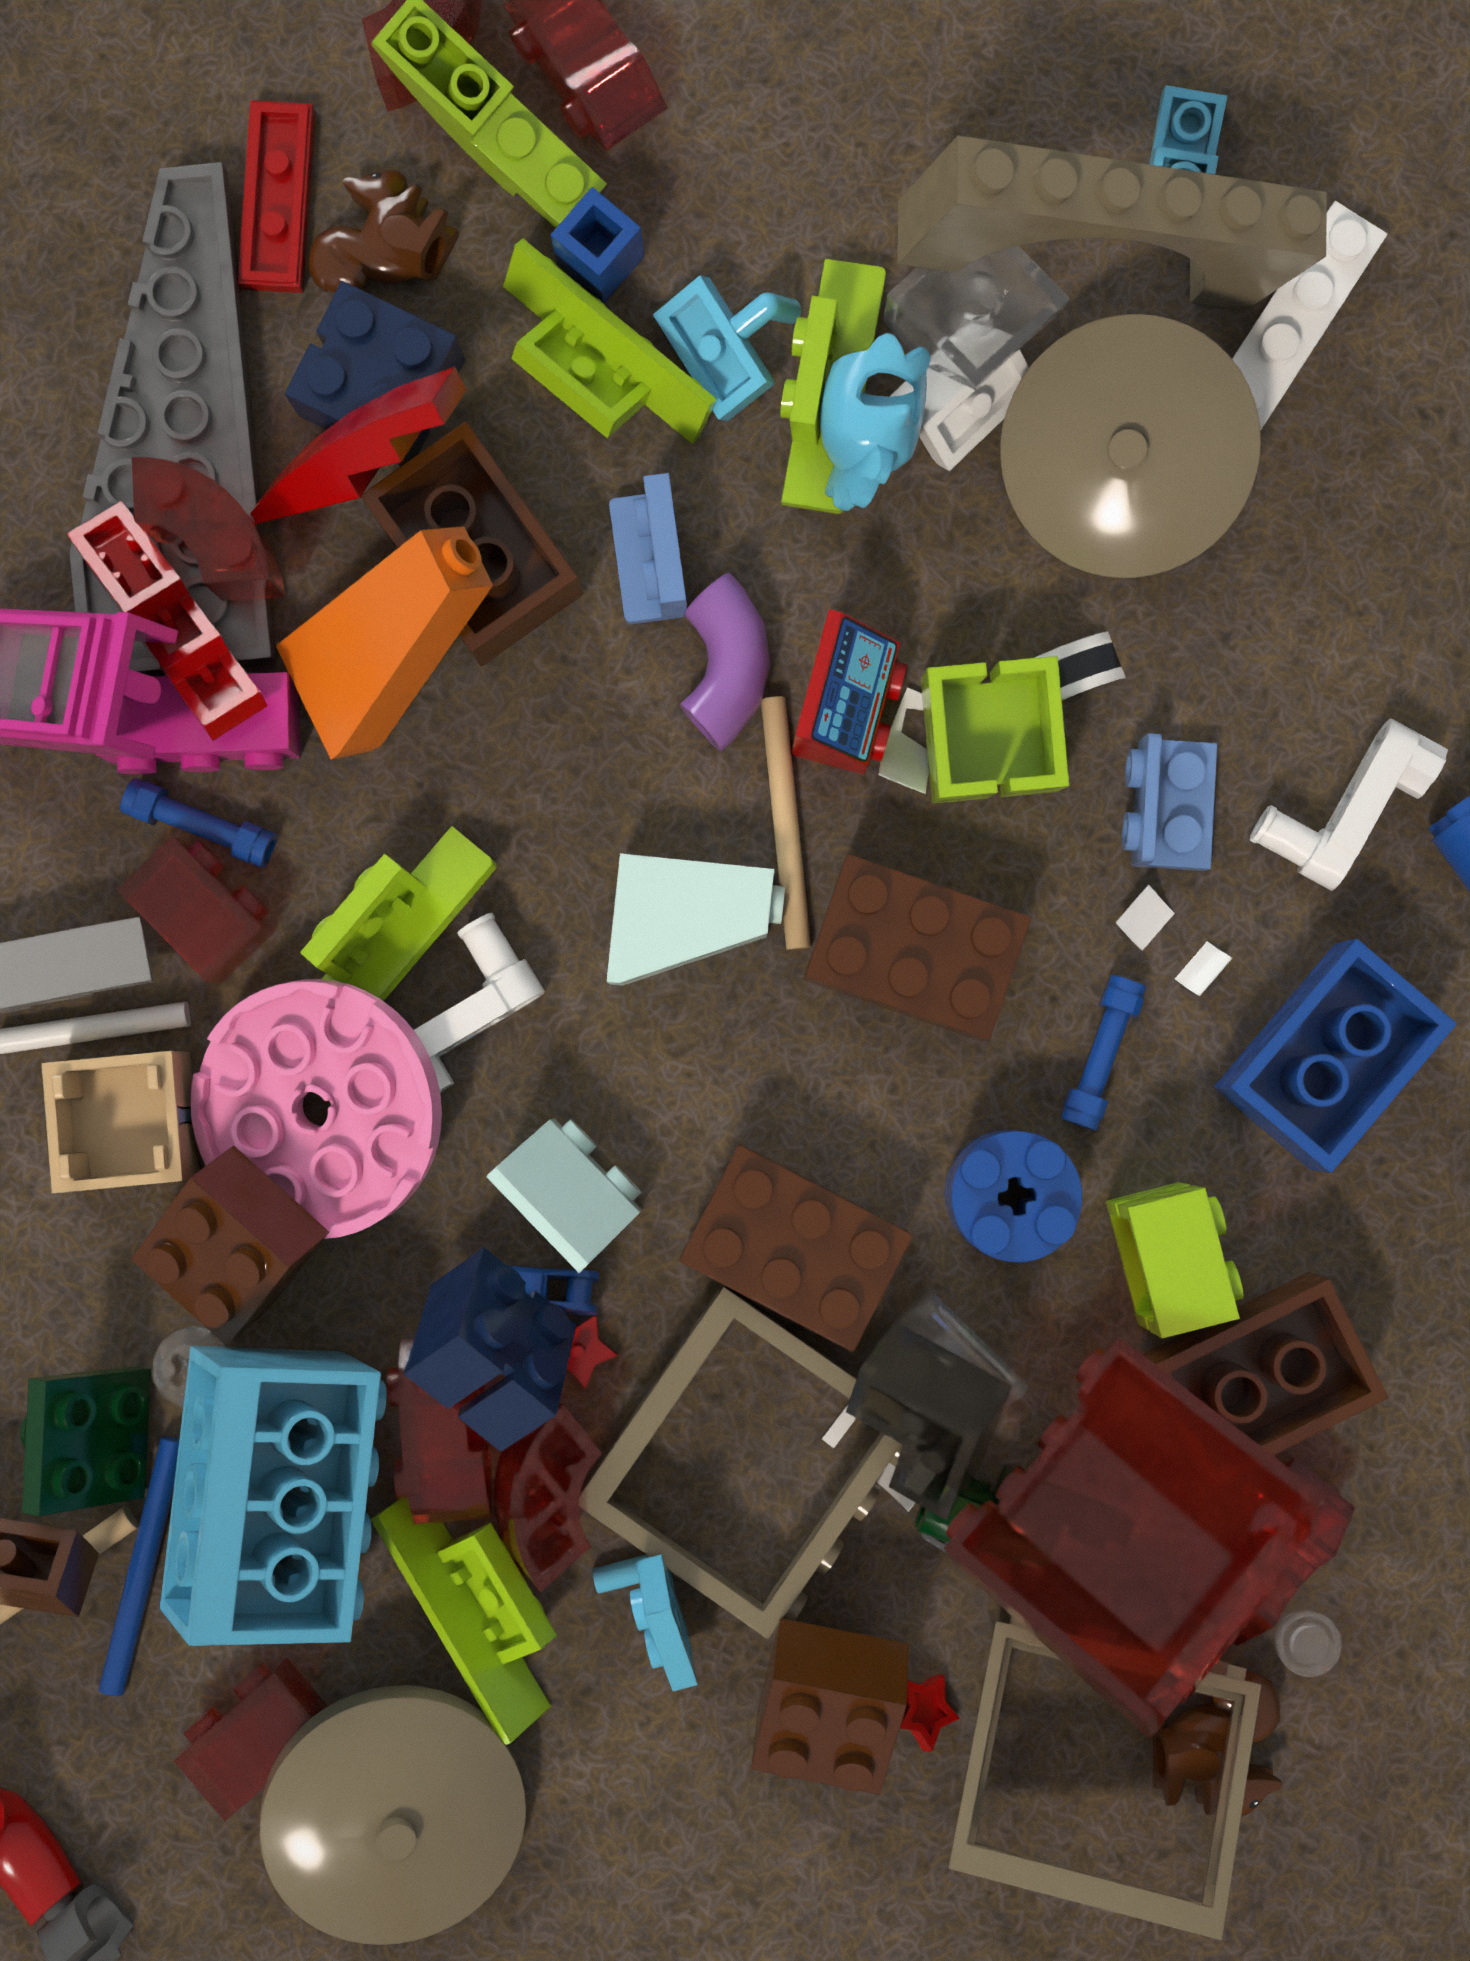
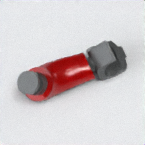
[0,1787,134,1961]

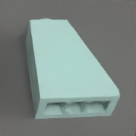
[607,853,785,986]

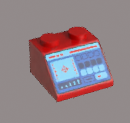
[792,609,907,774]

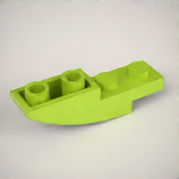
[371,0,607,229]

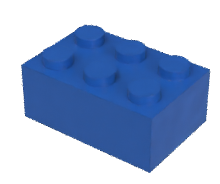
[1213,938,1457,1173]

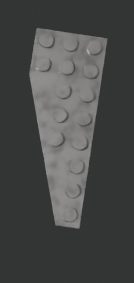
[69,162,276,676]

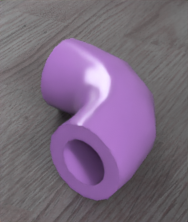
[679,573,771,751]

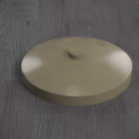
[1000,314,1261,578]
[260,1685,526,1945]

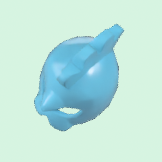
[820,333,930,511]

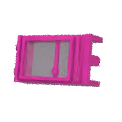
[0,608,178,760]

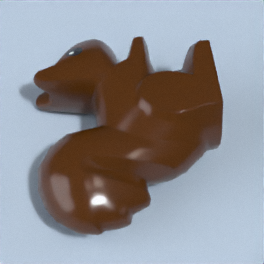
[308,170,459,294]
[1152,1671,1282,1817]

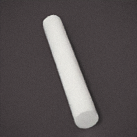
[0,1001,191,1054]

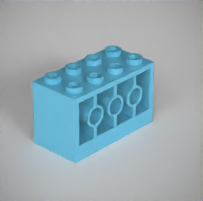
[160,1345,386,1646]

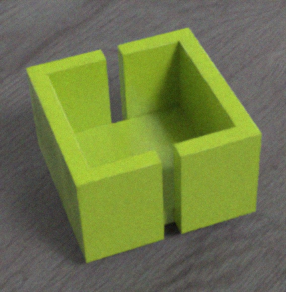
[921,656,1069,804]
[1106,1182,1243,1339]

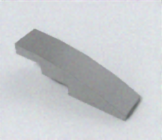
[0,917,155,1014]

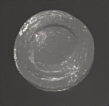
[1275,1609,1342,1677]

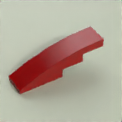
[250,366,467,524]
[67,501,268,741]

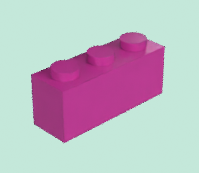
[96,672,301,774]

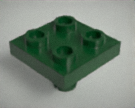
[20,1367,151,1516]

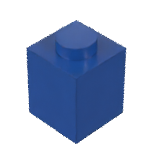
[550,187,644,303]

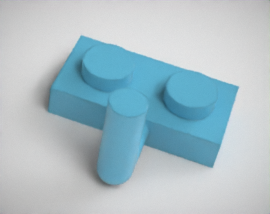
[653,275,801,421]
[592,1554,698,1691]

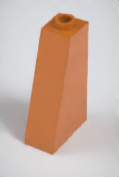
[276,526,493,760]

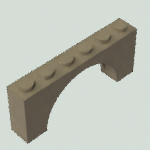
[897,135,1327,309]

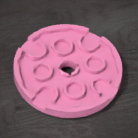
[190,979,442,1239]

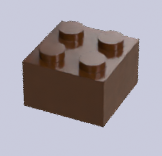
[131,1145,330,1346]
[751,1618,909,1795]

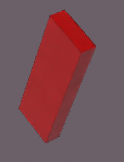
[238,100,316,293]

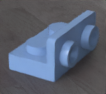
[609,473,687,624]
[1121,733,1217,871]

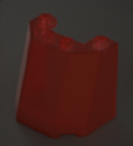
[944,1337,1325,1739]

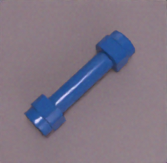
[120,778,278,869]
[1060,975,1147,1131]

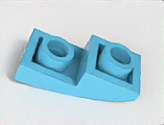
[1149,85,1228,174]

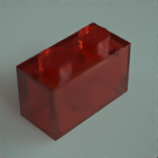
[117,836,275,985]
[174,1657,328,1821]

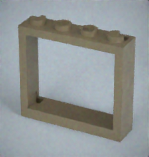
[574,1284,918,1639]
[949,1613,1261,1940]

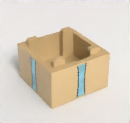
[42,1051,200,1193]

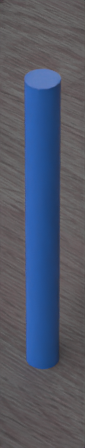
[98,1435,179,1696]

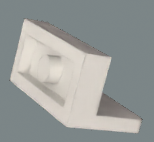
[890,321,1029,471]

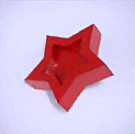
[567,1314,618,1389]
[900,1674,960,1752]

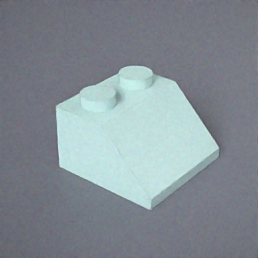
[486,1118,642,1273]

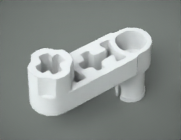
[1249,719,1448,891]
[414,913,545,1093]

